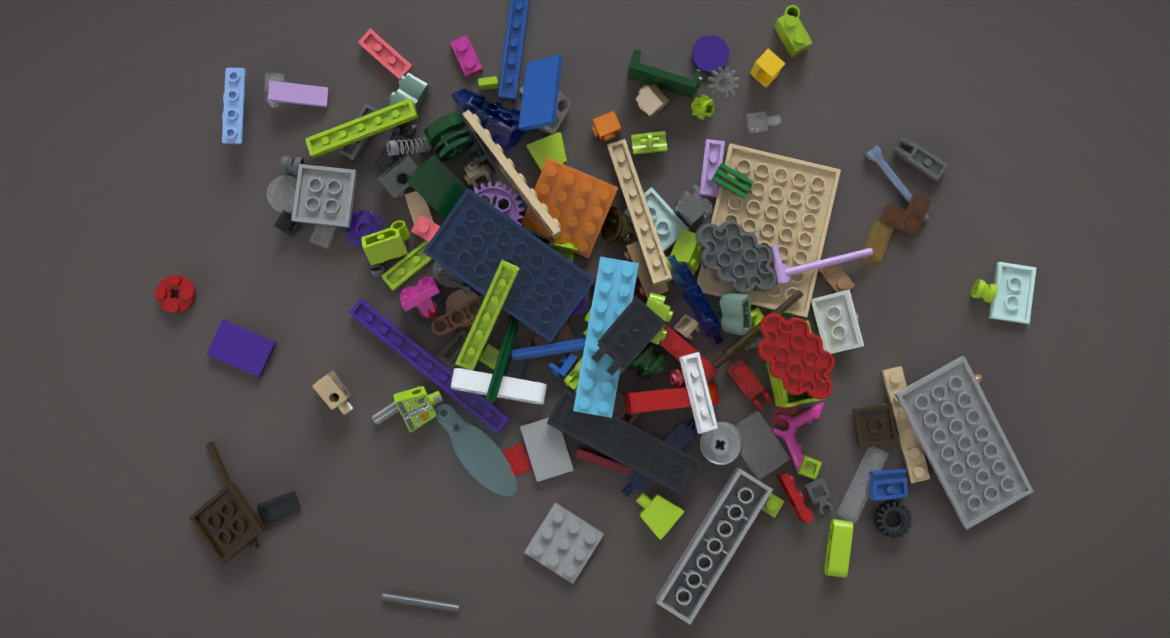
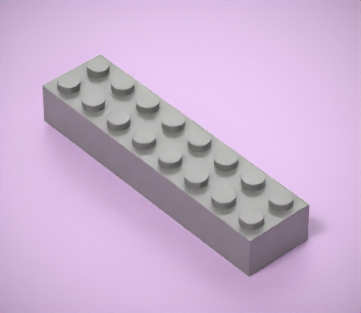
[655,467,773,625]

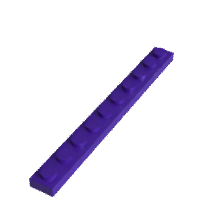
[349,298,510,434]

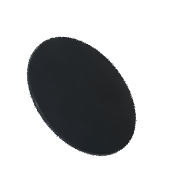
[470,133,496,174]

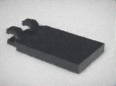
[591,297,666,376]

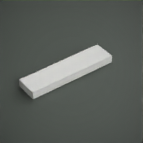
[679,352,718,434]

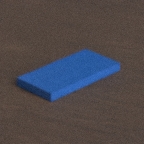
[519,55,562,131]

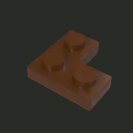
[879,193,932,236]

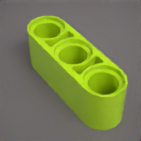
[825,519,853,578]

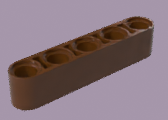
[431,295,485,336]

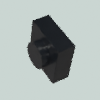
[274,210,300,236]
[504,355,526,379]

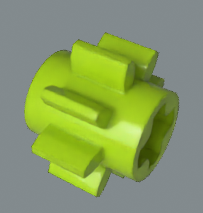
[691,95,715,120]

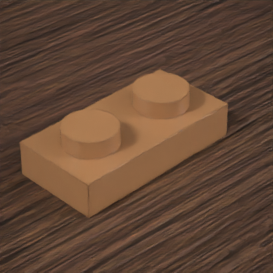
[818,256,855,293]

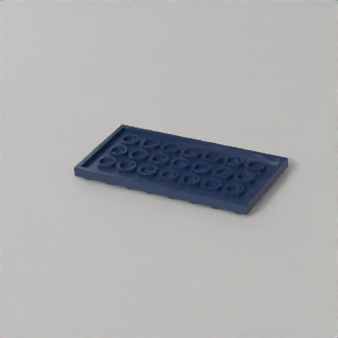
[423,188,596,343]

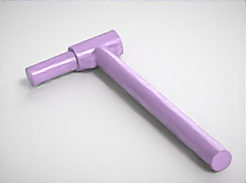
[770,245,873,285]

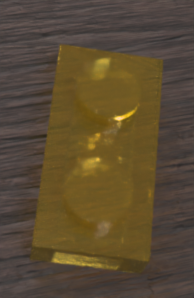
[864,220,894,263]

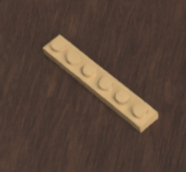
[881,366,930,483]

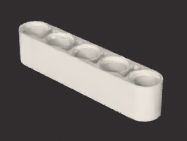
[450,368,547,405]

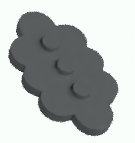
[696,221,777,293]

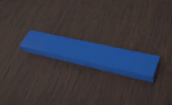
[498,0,530,101]

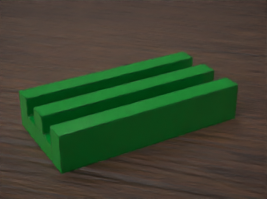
[711,163,754,199]

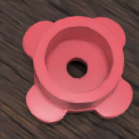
[669,369,685,388]

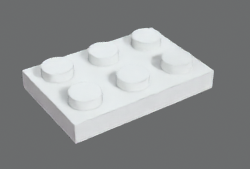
[811,290,864,354]

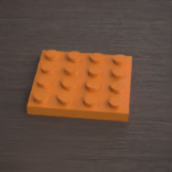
[521,158,618,259]

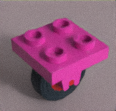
[400,276,446,325]

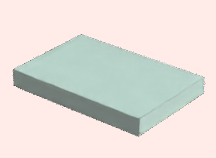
[623,187,689,252]
[989,262,1037,324]

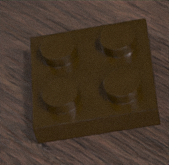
[852,403,898,447]

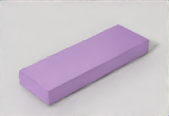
[268,80,328,108]
[699,139,725,198]

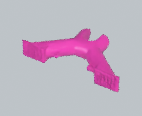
[772,402,825,471]

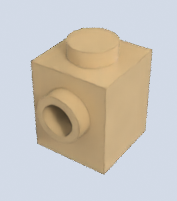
[635,84,669,116]

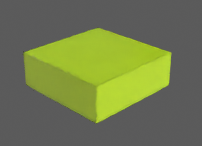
[478,76,499,91]
[479,344,500,370]
[796,455,822,480]

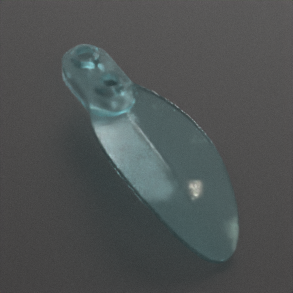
[435,404,517,496]

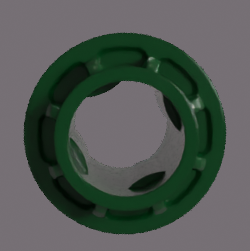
[629,342,666,379]

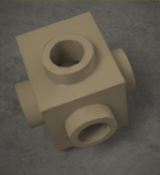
[464,161,494,190]

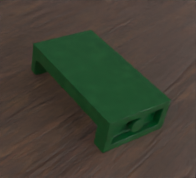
[627,49,702,98]

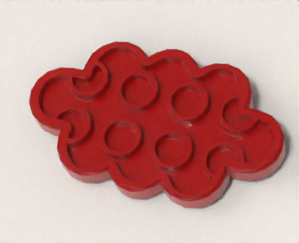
[758,313,835,399]

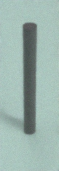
[382,593,460,613]

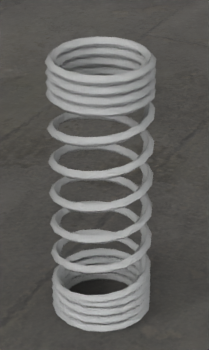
[387,138,431,156]

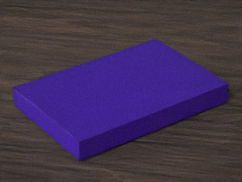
[207,319,276,377]

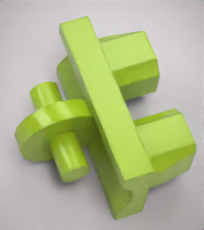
[631,131,668,155]

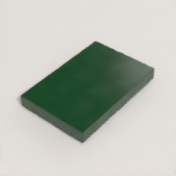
[406,154,467,219]

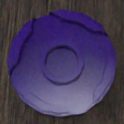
[691,35,730,74]
[345,210,384,248]

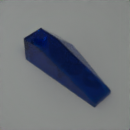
[451,88,526,150]

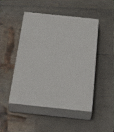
[520,417,574,482]

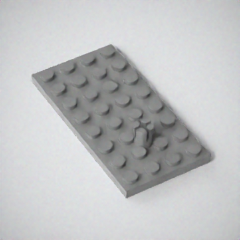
[894,356,1034,529]

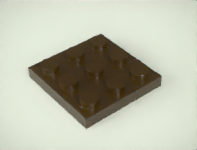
[189,482,266,565]

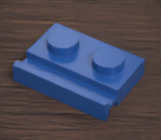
[869,468,908,501]

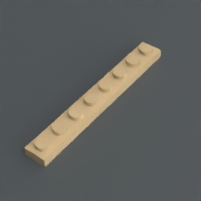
[462,110,561,240]
[607,139,672,285]

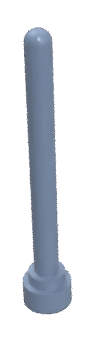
[865,145,929,222]

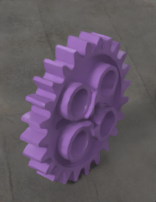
[474,181,524,226]

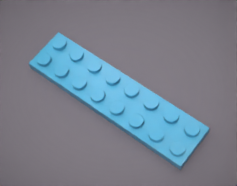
[573,257,639,418]

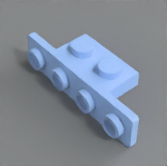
[222,68,246,144]

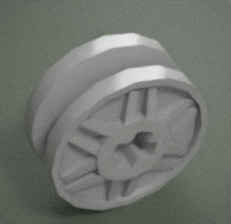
[700,422,742,465]

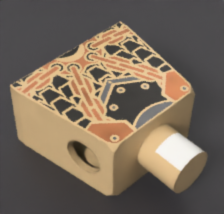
[312,370,353,415]

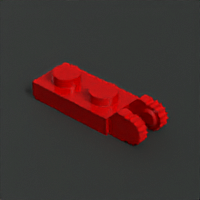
[725,358,773,411]
[776,472,813,523]

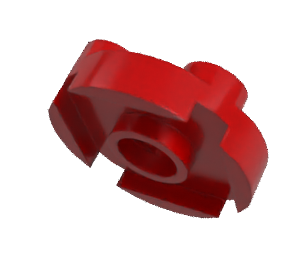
[154,275,196,313]

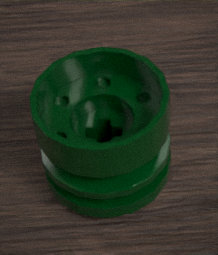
[424,112,475,162]

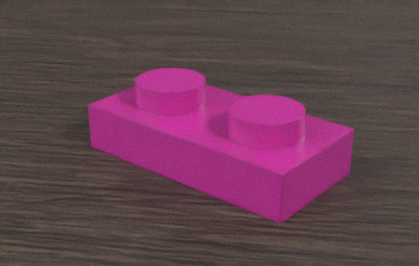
[450,35,483,78]

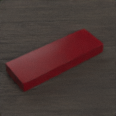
[575,446,632,475]

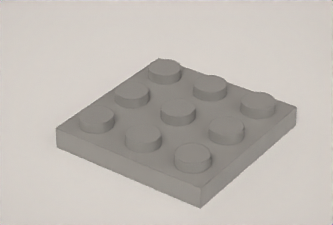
[291,164,358,228]
[524,502,604,584]

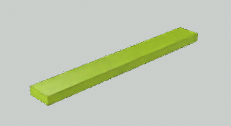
[381,181,506,291]

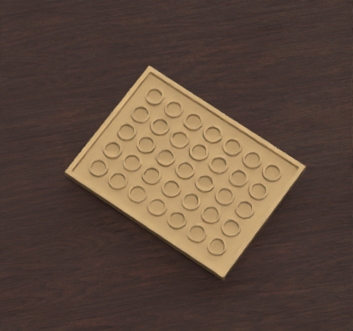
[694,143,841,318]

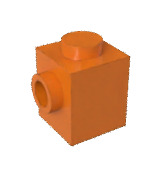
[591,111,621,141]

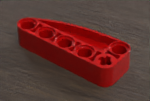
[625,384,719,413]

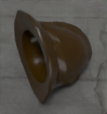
[601,206,637,244]

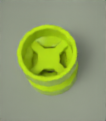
[971,279,998,303]

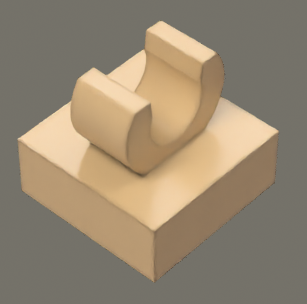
[673,314,700,340]

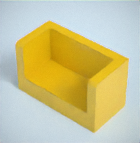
[749,48,785,88]

